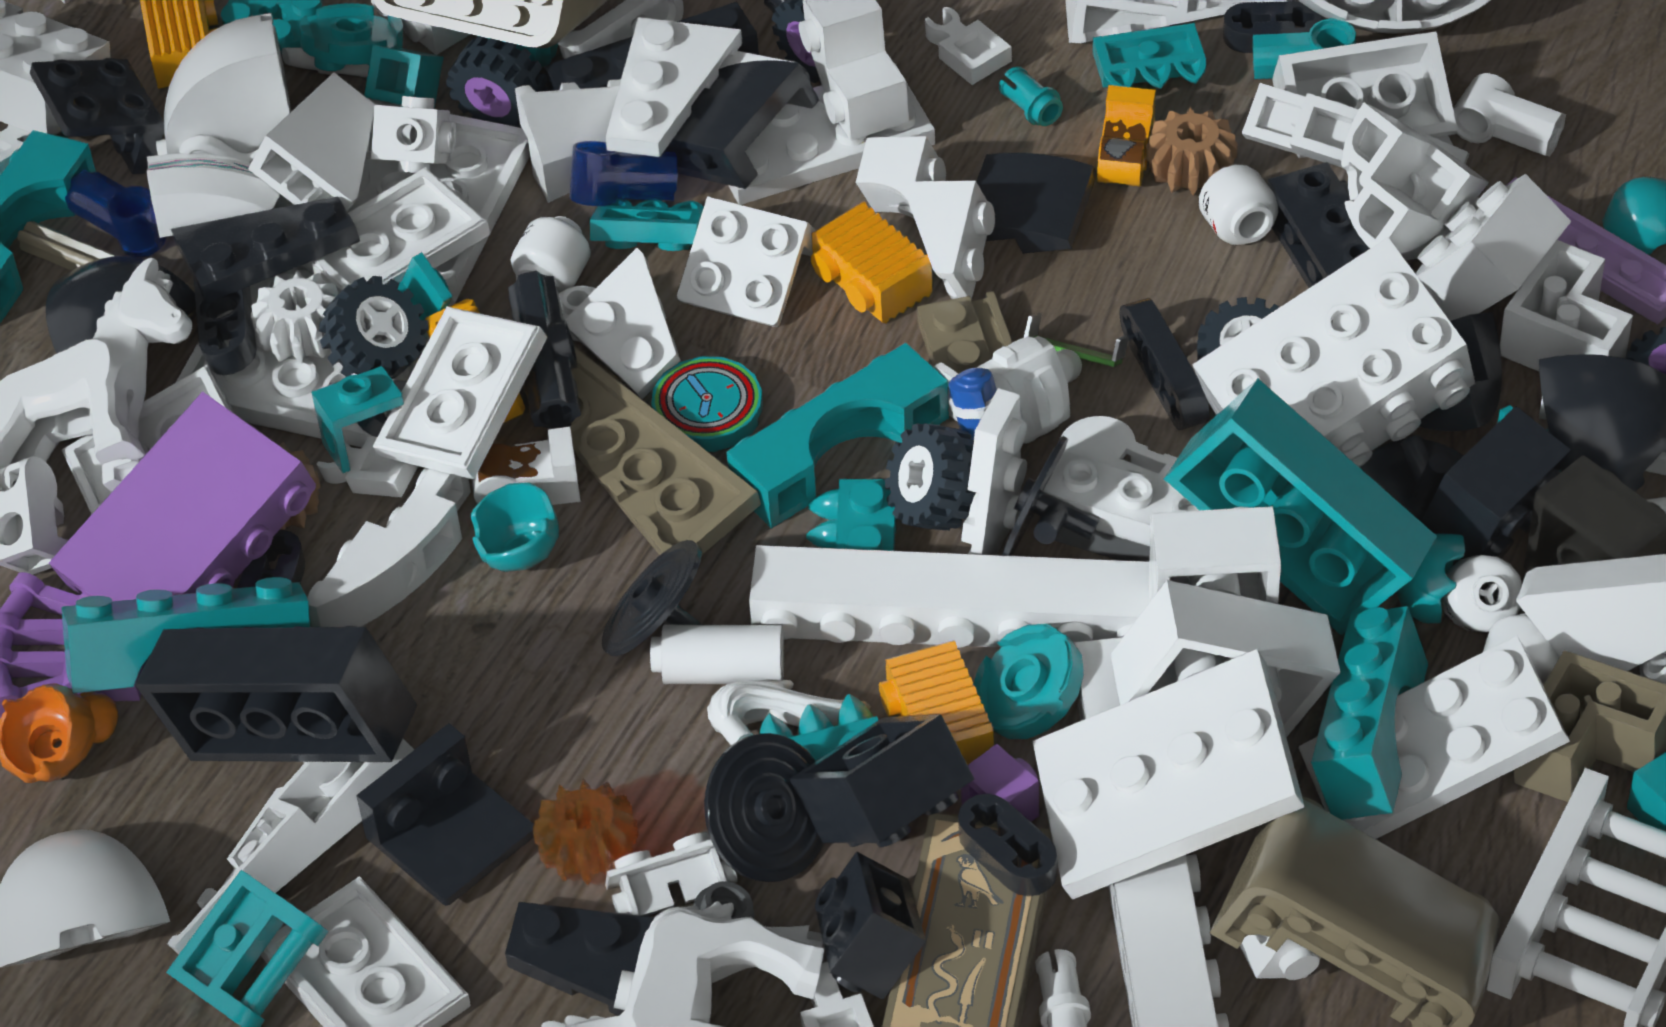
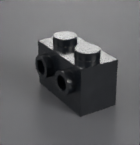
[815,851,926,999]

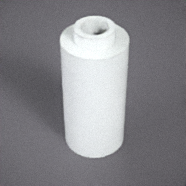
[650,625,784,684]

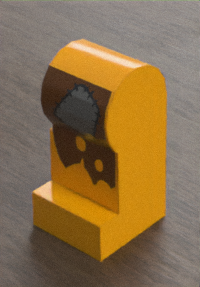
[1097,85,1156,187]

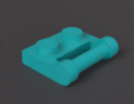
[166,870,329,1027]

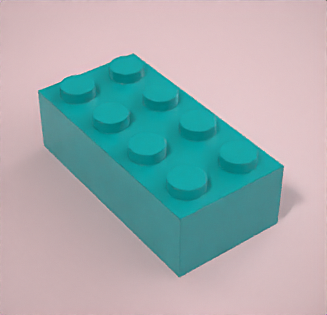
[1164,378,1437,635]

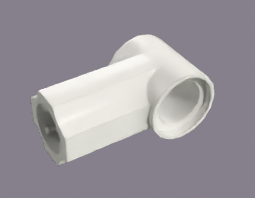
[1453,73,1566,157]

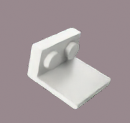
[677,197,816,327]

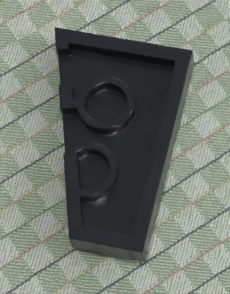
[171,196,360,303]
[505,902,654,1016]

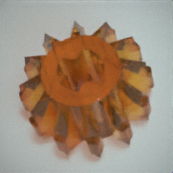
[533,778,639,886]

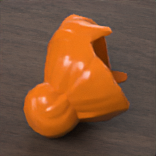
[0,683,118,783]

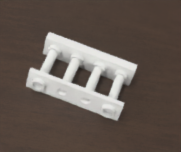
[1487,768,1666,1027]

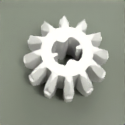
[251,270,340,364]

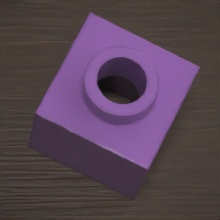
[961,744,1039,822]

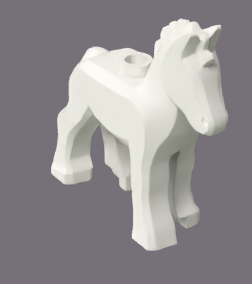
[0,258,192,526]
[541,901,824,1027]

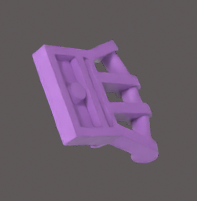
[0,572,147,719]

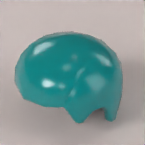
[1602,176,1666,256]
[471,482,559,572]
[1396,534,1465,623]

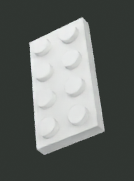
[728,63,935,205]
[1299,635,1570,839]

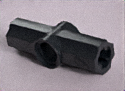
[508,271,581,429]

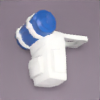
[933,336,1070,444]

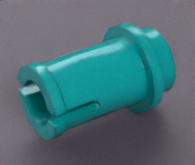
[999,66,1063,126]

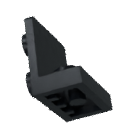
[29,58,164,174]
[356,723,536,906]

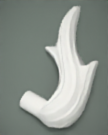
[707,680,871,745]

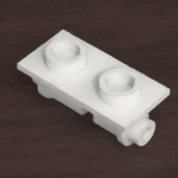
[605,832,737,917]

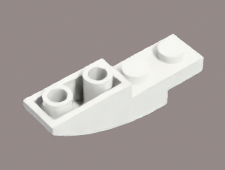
[1242,83,1469,168]
[308,468,471,627]

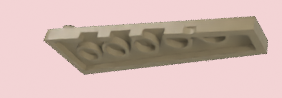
[521,347,761,555]

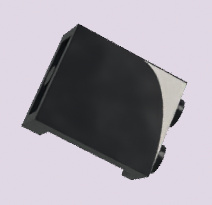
[662,51,819,189]

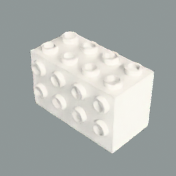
[1192,237,1475,467]

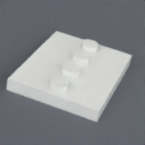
[1033,649,1305,899]

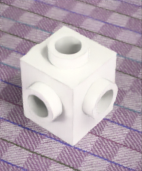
[371,96,456,173]

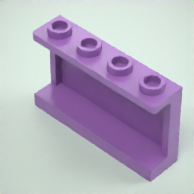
[49,391,316,601]

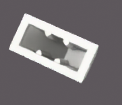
[248,73,375,213]
[1516,554,1666,671]

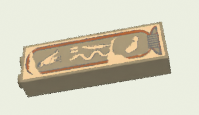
[882,814,1053,1027]

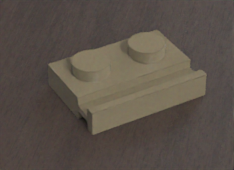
[917,291,1012,374]

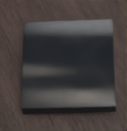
[976,153,1097,254]

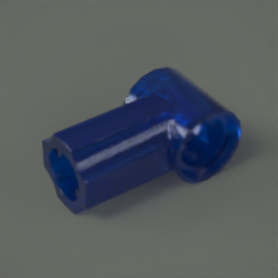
[569,141,678,206]
[65,169,167,257]

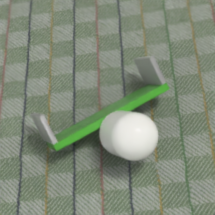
[1024,313,1129,383]

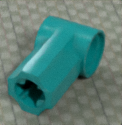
[1253,18,1356,80]

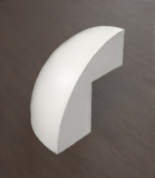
[1341,103,1489,254]
[0,829,170,968]

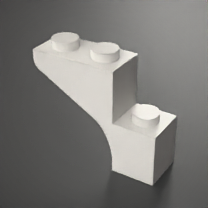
[856,136,995,300]

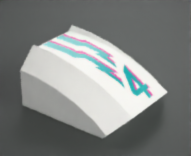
[147,153,280,238]

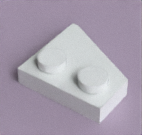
[565,248,681,400]

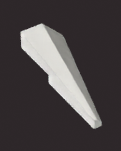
[1065,0,1293,44]
[515,79,647,203]
[167,739,414,954]

